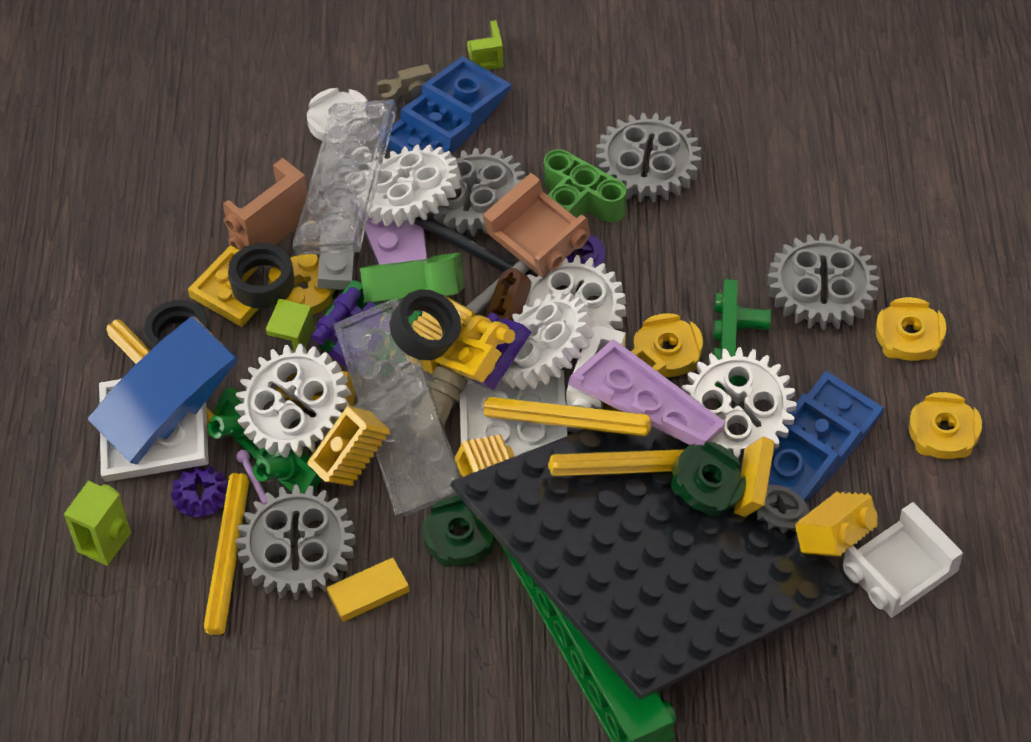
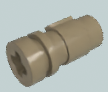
[410,367,468,444]

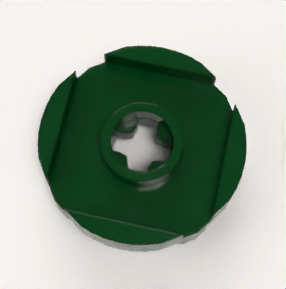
[671,442,746,517]
[422,496,495,567]

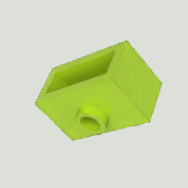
[64,480,131,566]

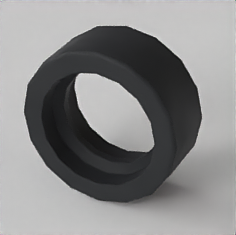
[228,243,295,308]
[389,289,461,360]
[143,300,211,350]

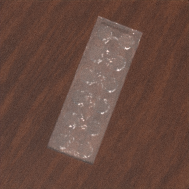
[292,100,397,255]
[333,297,461,518]

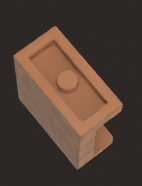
[223,158,312,250]
[483,173,591,278]

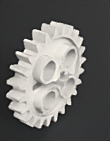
[355,145,462,227]
[522,255,626,359]
[501,292,595,390]
[235,344,351,458]
[682,347,797,460]

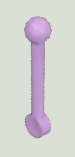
[236,450,267,505]

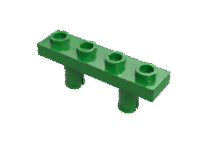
[713,279,771,409]
[207,387,322,494]

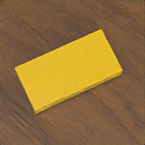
[734,436,774,517]
[326,557,410,622]

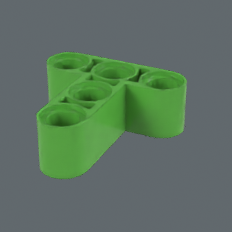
[544,149,626,223]
[360,253,465,302]

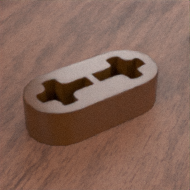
[486,268,531,321]

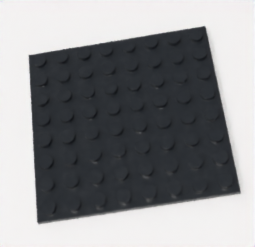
[450,426,856,700]

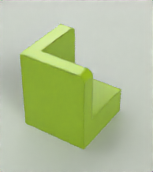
[467,20,504,70]
[266,299,314,353]

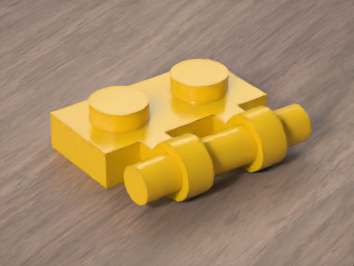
[435,315,515,383]

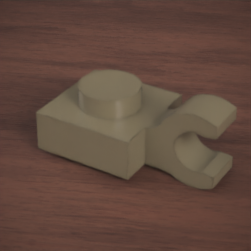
[377,64,432,106]

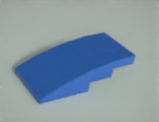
[379,56,511,154]
[88,316,239,465]
[739,371,884,503]

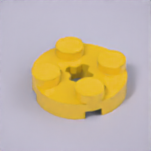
[268,252,336,315]
[875,297,946,361]
[633,313,703,377]
[909,392,982,459]

